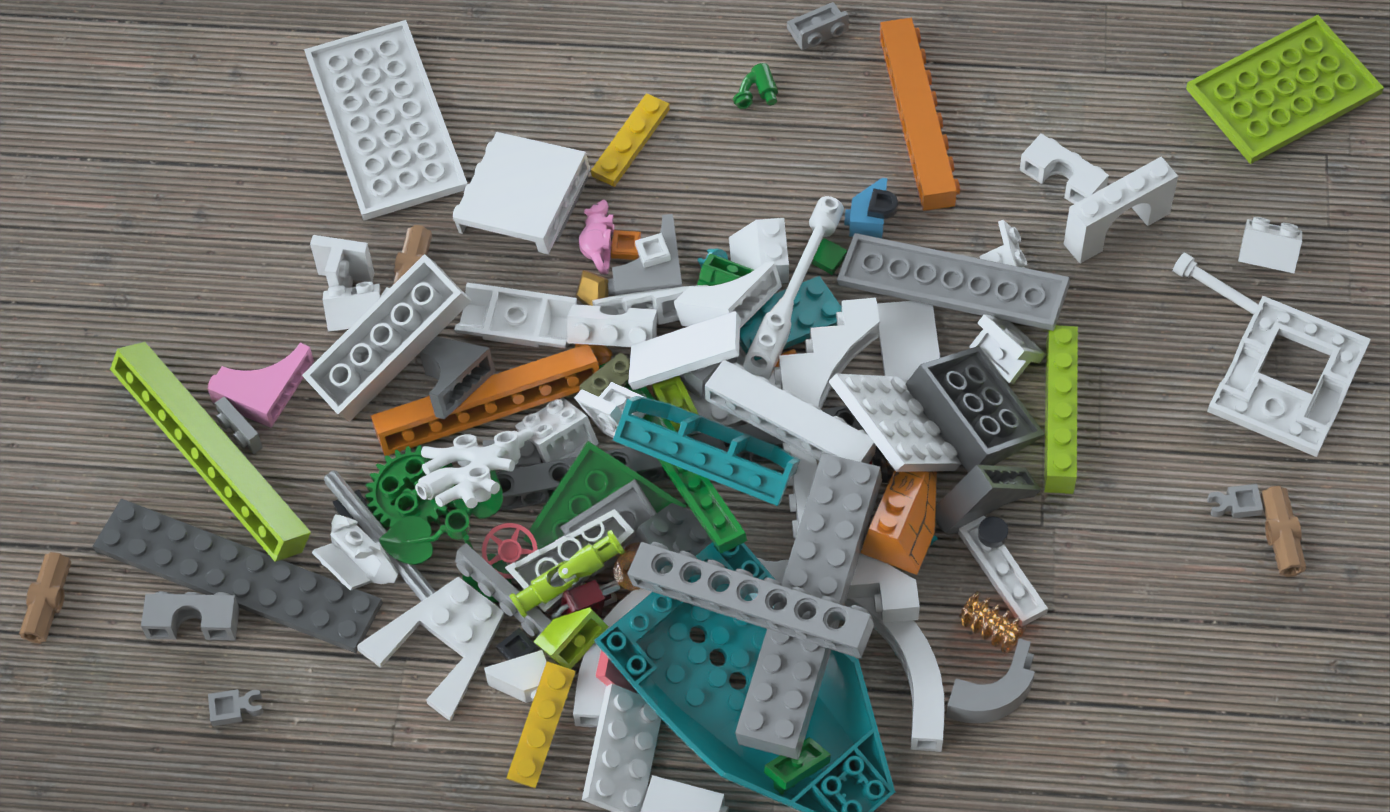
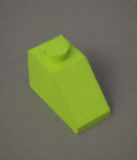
[533,608,609,669]

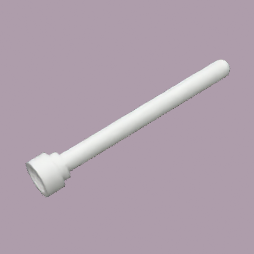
[1173,252,1259,314]

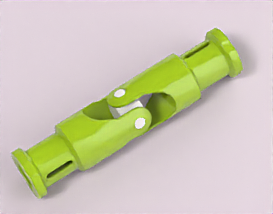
[509,530,626,618]

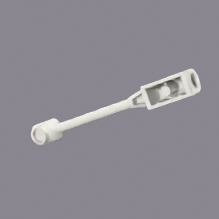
[743,196,844,379]

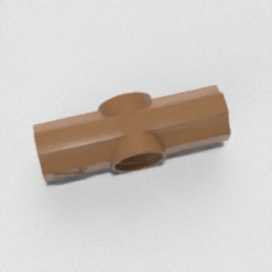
[393,225,432,285]
[1260,486,1306,577]
[19,552,71,644]

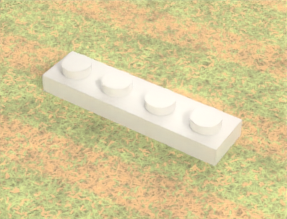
[958,516,1048,627]

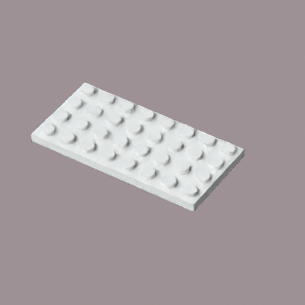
[304,20,467,221]

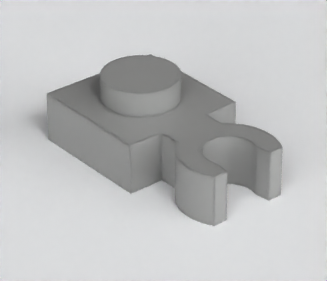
[1207,484,1263,519]
[208,689,263,727]

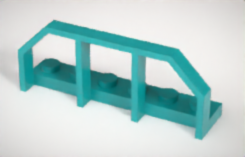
[612,396,800,506]

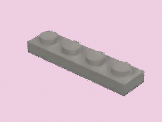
[455,543,551,637]

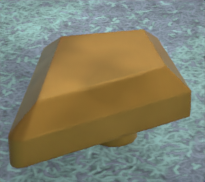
[575,270,608,306]

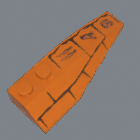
[861,471,937,575]

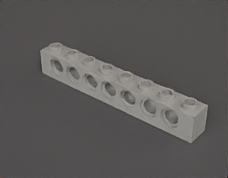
[627,542,874,659]

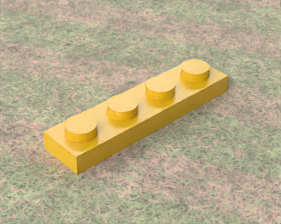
[591,93,670,187]
[506,661,576,789]

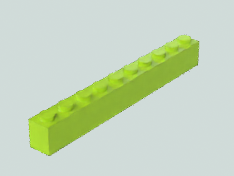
[110,342,311,562]

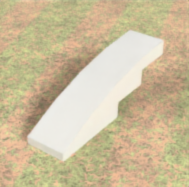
[592,285,708,325]

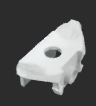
[312,514,399,591]

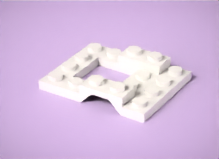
[1207,296,1371,457]

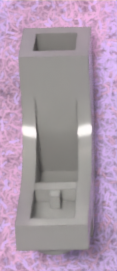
[946,638,1035,723]

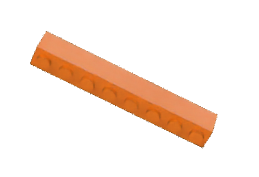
[880,17,960,211]
[370,344,599,456]

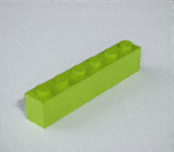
[1044,325,1078,494]

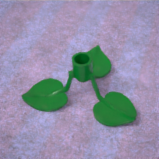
[379,470,511,603]

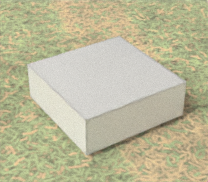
[635,233,671,268]

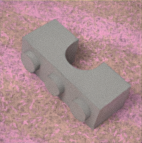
[141,591,240,641]

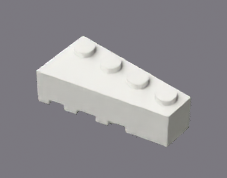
[505,509,636,614]

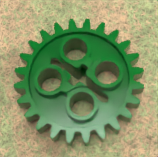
[365,445,458,529]

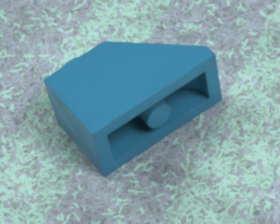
[844,178,887,239]

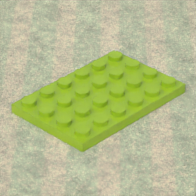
[1186,15,1384,164]

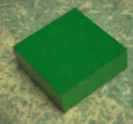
[811,238,847,275]

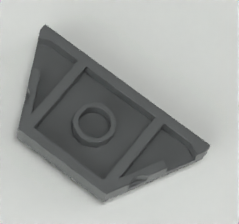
[635,503,712,574]

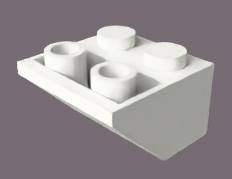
[1238,217,1302,273]

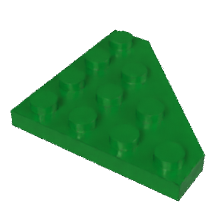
[523,441,686,550]

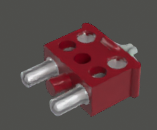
[551,580,620,620]

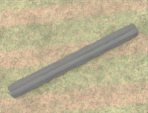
[324,470,436,601]

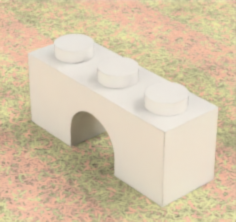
[1020,134,1109,204]
[567,304,657,347]

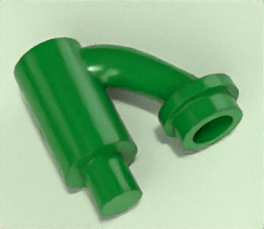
[733,63,778,109]

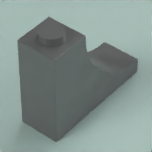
[420,336,496,419]
[935,465,1041,534]

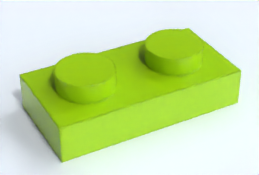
[652,376,699,432]

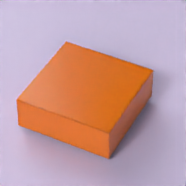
[611,230,641,260]

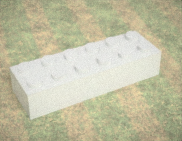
[302,254,472,421]

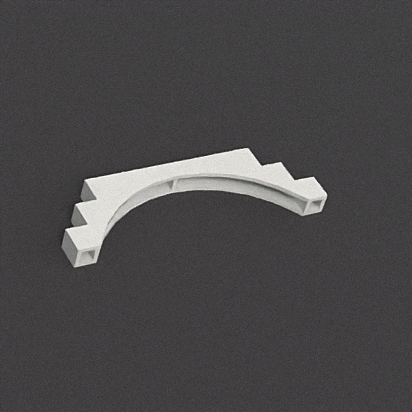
[774,298,920,623]

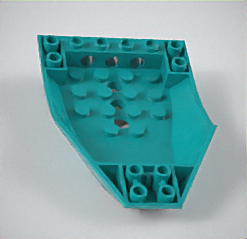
[594,542,895,812]

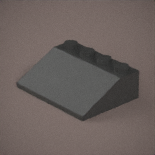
[906,346,1045,473]

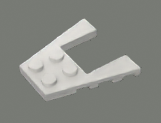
[357,577,504,721]

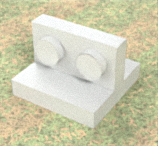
[310,235,375,288]
[970,314,1046,384]
[575,382,646,438]

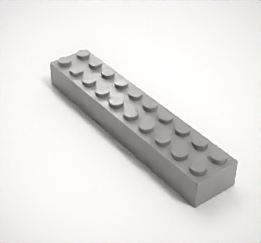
[735,453,882,760]

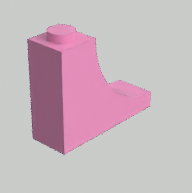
[207,343,314,428]

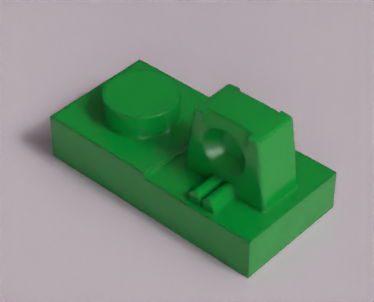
[764,737,831,795]

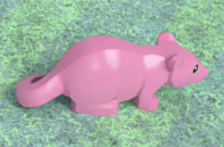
[579,200,615,275]

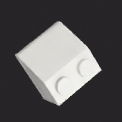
[729,218,789,283]

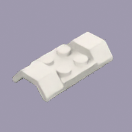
[455,282,577,348]

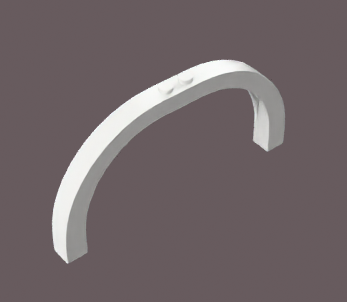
[573,558,944,752]

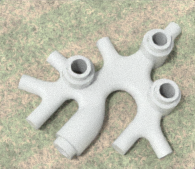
[416,427,533,508]

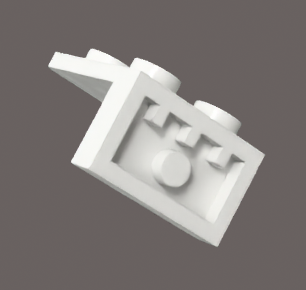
[515,398,599,463]

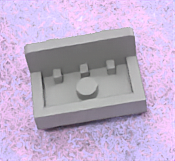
[787,2,849,50]

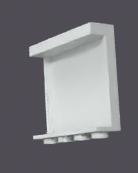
[453,132,590,254]

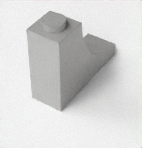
[608,214,682,296]

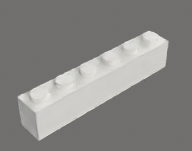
[705,360,876,464]

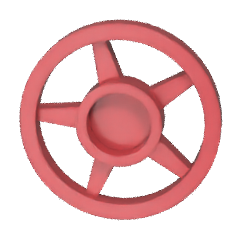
[482,523,538,579]

